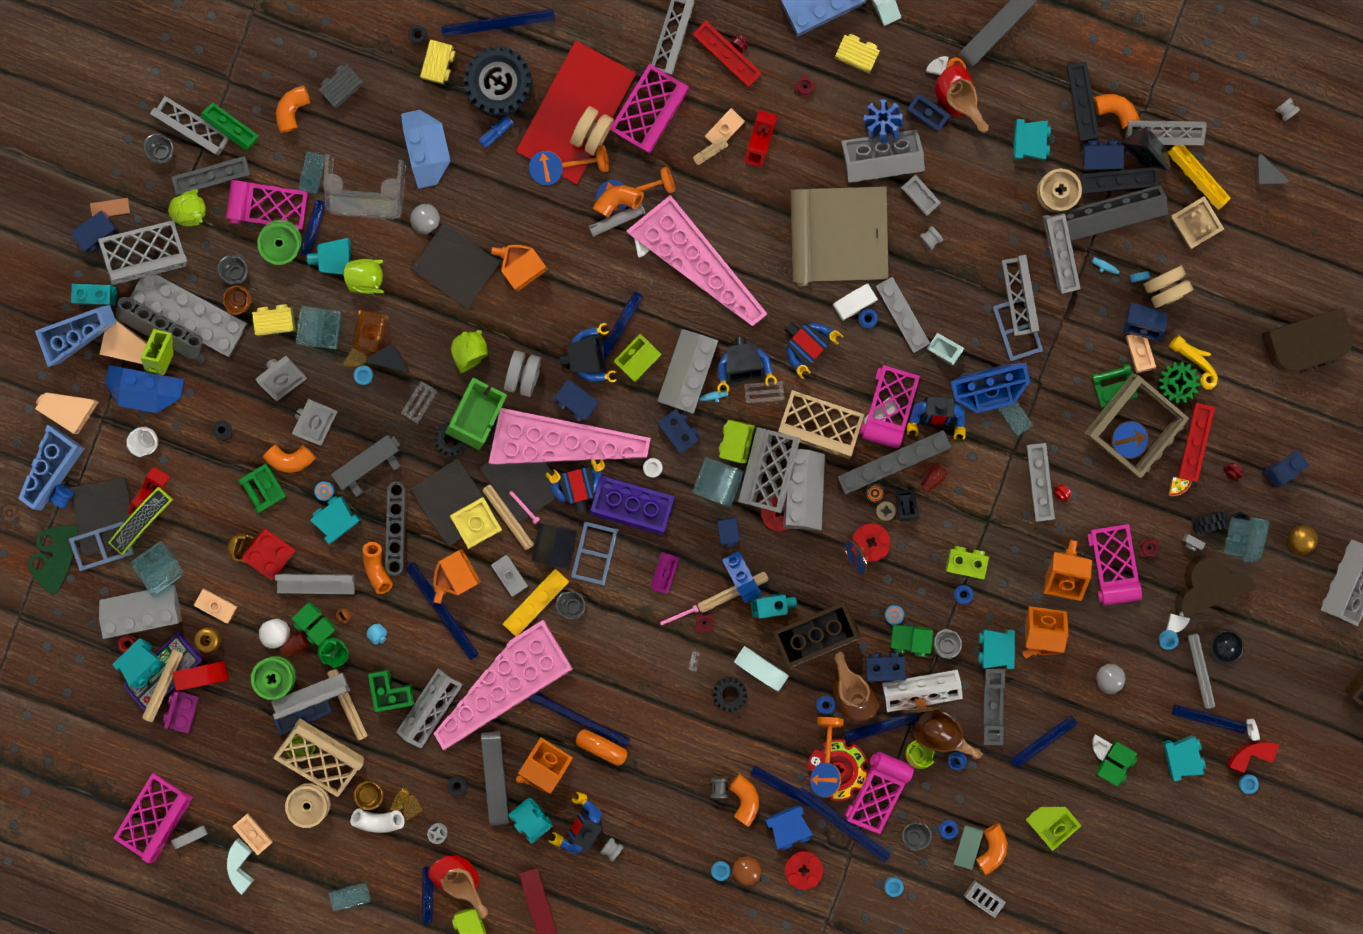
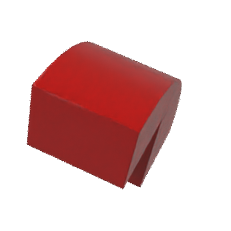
[744,110,777,168]
[127,467,170,515]
[173,661,228,691]
[1227,740,1279,773]

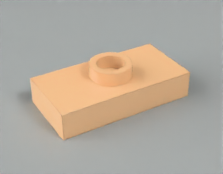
[705,108,745,144]
[1126,334,1156,374]
[194,589,238,624]
[233,814,273,855]

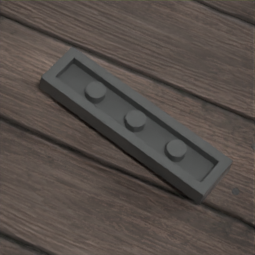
[171,156,251,196]

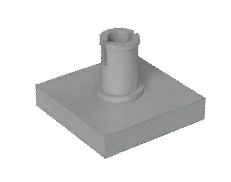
[256,356,307,401]
[292,399,338,445]

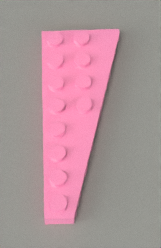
[627,195,767,326]
[489,408,651,464]

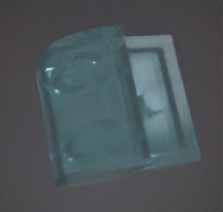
[296,306,342,349]
[692,457,744,507]
[1224,517,1270,562]
[130,541,184,596]

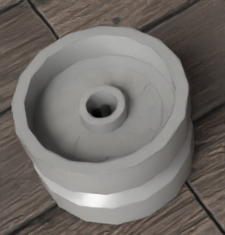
[504,350,541,397]

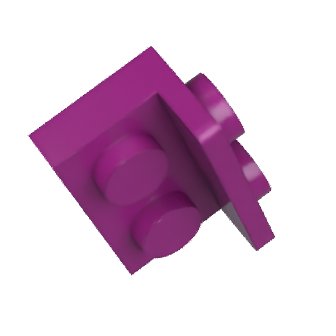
[163,690,200,733]

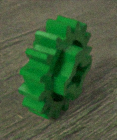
[1158,362,1201,403]

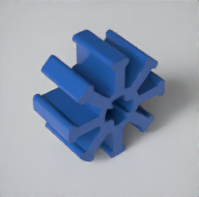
[864,99,904,143]

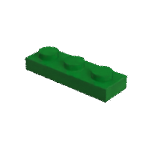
[200,102,259,151]

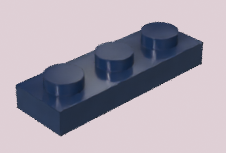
[272,700,333,735]

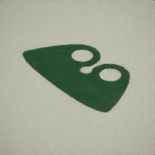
[28,526,78,595]

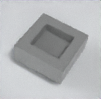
[1182,534,1206,551]

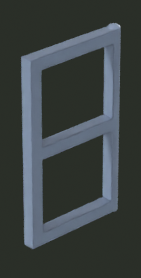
[993,296,1043,361]
[69,521,134,571]
[571,522,618,586]

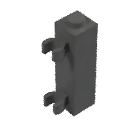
[331,435,402,497]

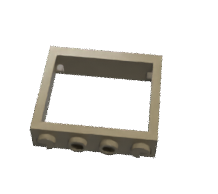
[1084,373,1189,478]

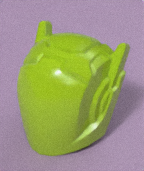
[168,189,206,226]
[344,259,384,294]
[451,330,488,373]

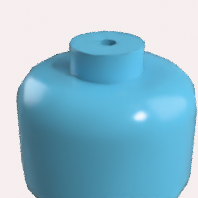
[366,624,387,645]

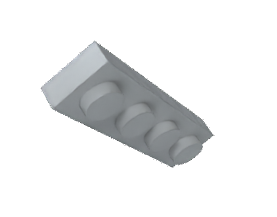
[875,277,930,353]
[1026,443,1055,521]

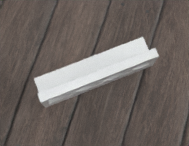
[882,670,963,712]

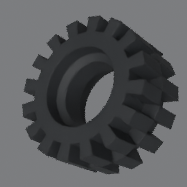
[434,422,468,456]
[1191,510,1229,534]
[713,677,747,712]

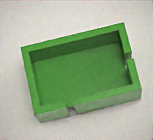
[445,378,507,450]

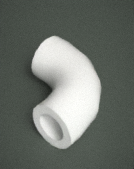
[350,808,405,833]

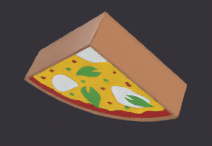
[1168,477,1192,496]

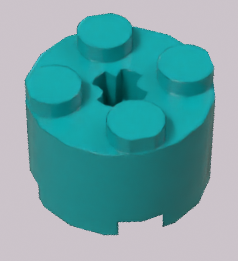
[508,798,553,844]

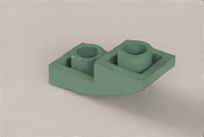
[954,825,984,870]

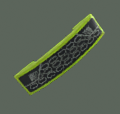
[108,487,173,556]

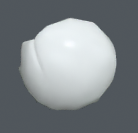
[127,427,158,457]
[259,619,290,648]

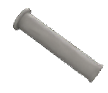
[589,203,646,237]

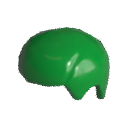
[317,638,349,668]

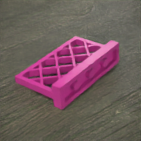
[610,64,689,155]
[113,773,193,863]

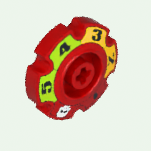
[807,738,869,801]

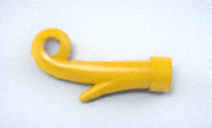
[1169,335,1218,389]

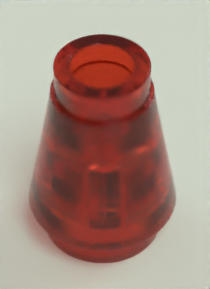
[921,463,948,492]
[280,632,310,657]

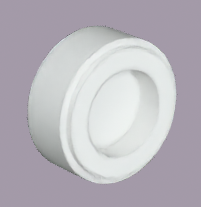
[643,458,662,477]

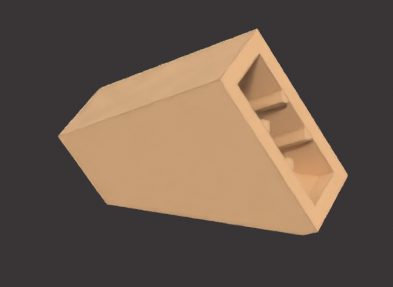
[100,318,147,364]
[35,393,99,434]

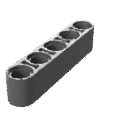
[958,0,1037,68]
[115,297,203,358]
[385,481,407,576]
[481,731,510,826]

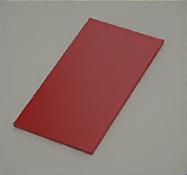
[516,40,637,184]

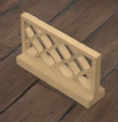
[778,390,865,459]
[273,718,364,797]

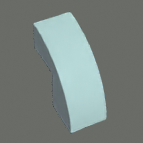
[734,646,789,692]
[227,838,254,895]

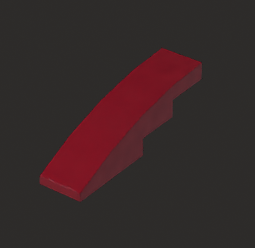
[519,868,558,934]

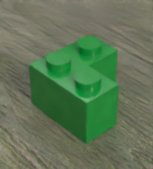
[890,624,933,657]
[368,669,415,712]

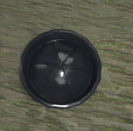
[1210,630,1244,664]

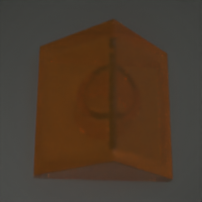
[352,310,389,353]

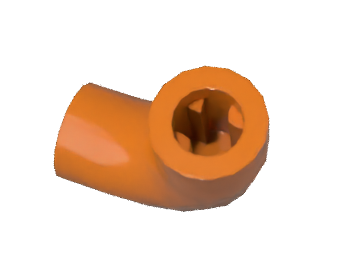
[276,85,311,133]
[1093,94,1140,129]
[592,185,644,218]
[262,445,316,473]
[362,542,393,594]
[576,729,627,766]
[729,774,759,827]
[975,823,1008,876]

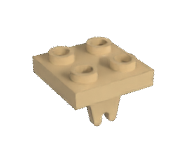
[1170,196,1224,249]

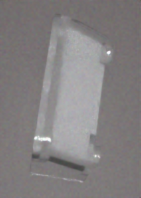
[323,154,406,220]

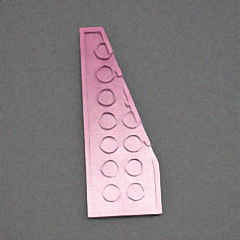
[434,620,573,750]

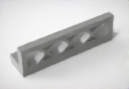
[651,0,695,77]
[150,96,229,156]
[1125,121,1207,145]
[1042,214,1081,294]
[1001,255,1039,336]
[275,574,355,594]
[396,669,463,748]
[271,673,350,720]

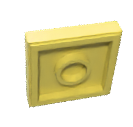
[450,497,502,549]

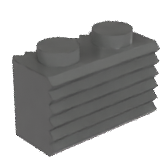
[319,64,364,109]

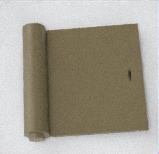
[790,187,888,286]

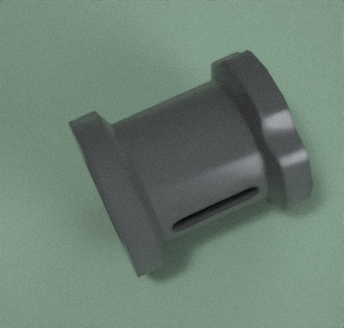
[710,778,727,798]

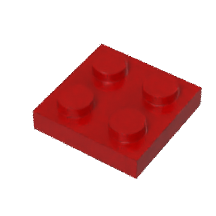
[241,527,296,580]

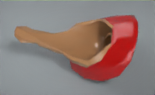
[935,64,989,133]
[428,856,488,919]

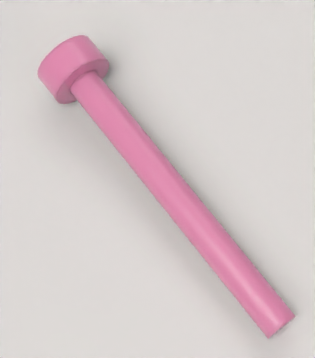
[509,491,540,524]
[660,605,699,625]

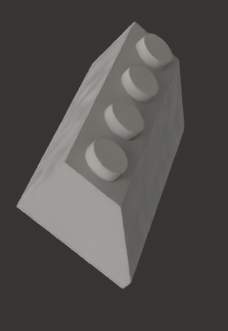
[842,129,925,183]
[657,329,718,414]
[783,449,825,531]
[1321,539,1363,626]
[99,584,183,639]

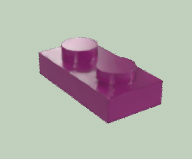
[650,552,680,594]

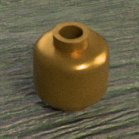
[194,627,221,653]

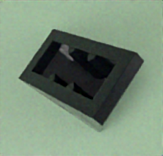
[895,489,919,521]

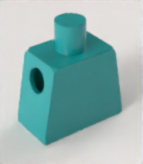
[307,238,352,275]
[750,594,797,618]

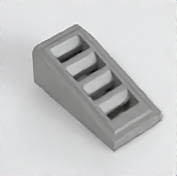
[964,880,1006,918]

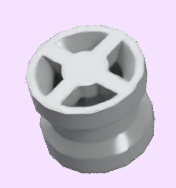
[1275,97,1300,122]
[920,226,943,250]
[427,823,448,844]
[600,837,624,862]

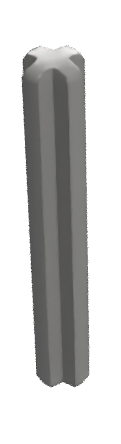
[1188,634,1215,709]

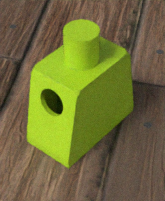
[140,329,173,375]

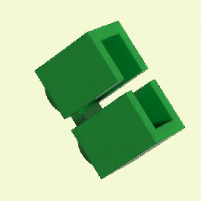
[292,602,337,646]
[1095,740,1137,787]

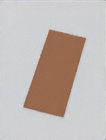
[90,198,130,217]

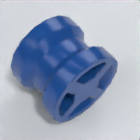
[49,485,74,508]

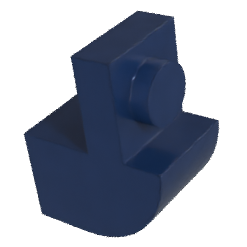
[1262,450,1309,488]

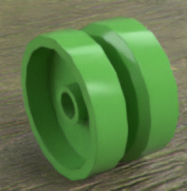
[257,219,302,265]
[251,656,297,700]

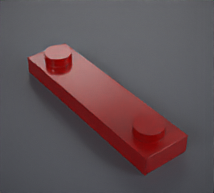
[693,20,762,88]
[1178,403,1215,482]

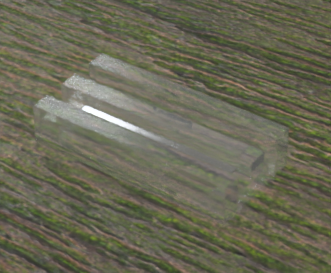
[401,381,438,423]
[744,381,784,403]
[689,648,700,672]

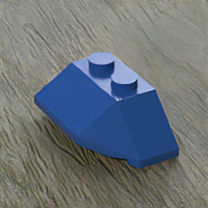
[950,363,1030,413]
[105,365,184,413]

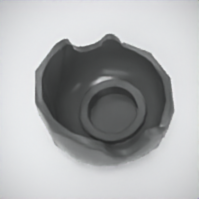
[143,133,174,164]
[217,255,249,285]
[556,591,586,620]
[901,822,932,851]

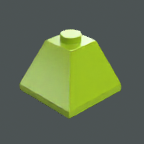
[1026,807,1081,851]

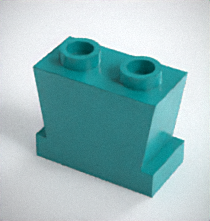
[1013,119,1051,161]
[71,284,117,306]
[310,496,361,544]
[978,629,1015,669]
[112,638,165,690]
[1162,735,1206,781]

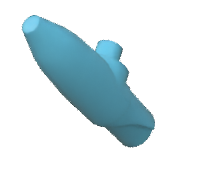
[1092,257,1119,274]
[699,389,729,402]

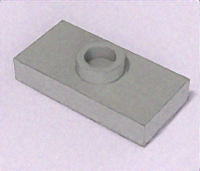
[901,174,941,216]
[491,555,528,597]

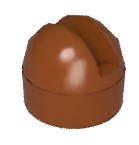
[335,608,351,624]

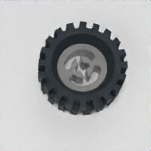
[463,46,533,117]

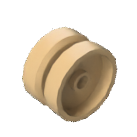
[570,106,614,156]
[1036,168,1082,213]
[1143,265,1194,308]
[285,783,331,828]

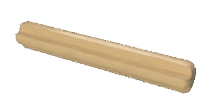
[483,485,534,550]
[698,572,768,613]
[142,650,183,722]
[328,669,367,740]

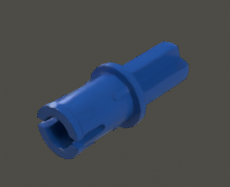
[479,115,514,148]

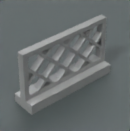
[98,220,187,285]
[738,427,800,513]

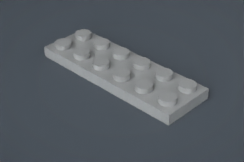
[130,274,248,357]

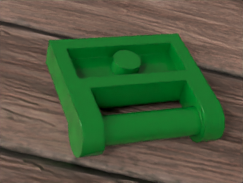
[1091,364,1138,408]
[238,463,286,514]

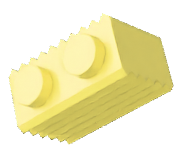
[835,34,880,74]
[420,40,456,85]
[252,304,296,336]

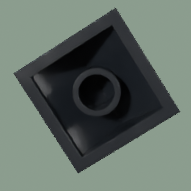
[1121,127,1170,170]
[367,344,409,372]
[532,523,577,568]

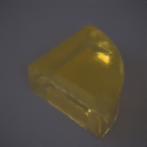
[343,348,369,367]
[390,787,409,811]
[404,793,423,820]

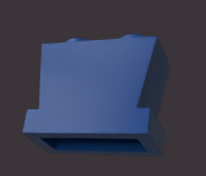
[722,551,762,603]
[765,804,813,850]

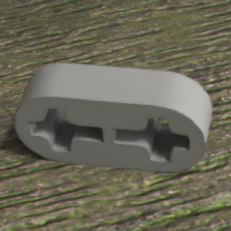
[171,825,208,849]

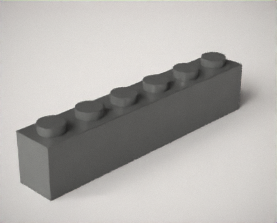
[1049,185,1168,241]
[837,430,951,494]

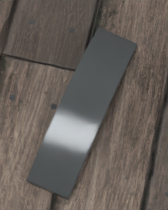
[983,669,1005,745]

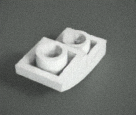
[833,284,878,321]

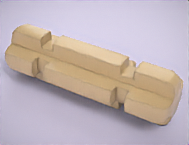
[693,138,728,165]

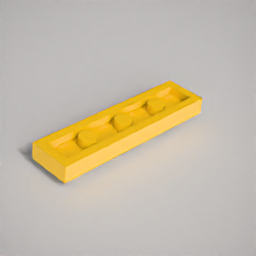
[1168,145,1231,210]
[503,568,570,636]

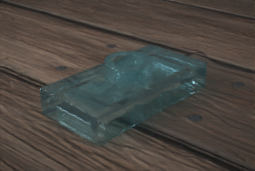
[998,401,1033,436]

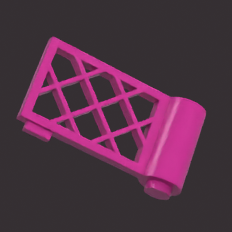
[226,180,308,230]
[859,365,920,449]
[1087,524,1142,606]
[844,752,914,834]

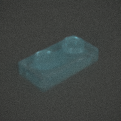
[328,882,371,912]

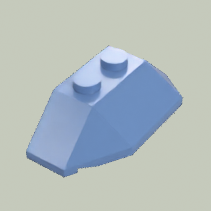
[401,110,451,189]

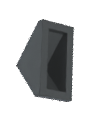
[1255,154,1289,186]

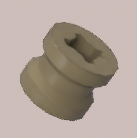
[876,501,896,521]

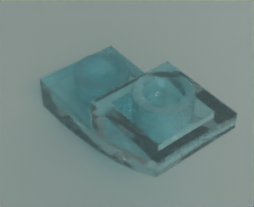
[298,151,326,194]

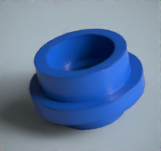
[859,309,878,328]
[954,585,973,604]
[816,696,835,715]
[948,751,967,770]
[939,820,959,839]

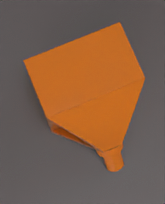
[491,245,548,292]
[1044,540,1092,601]
[433,549,481,604]
[1022,606,1068,658]
[516,737,573,794]

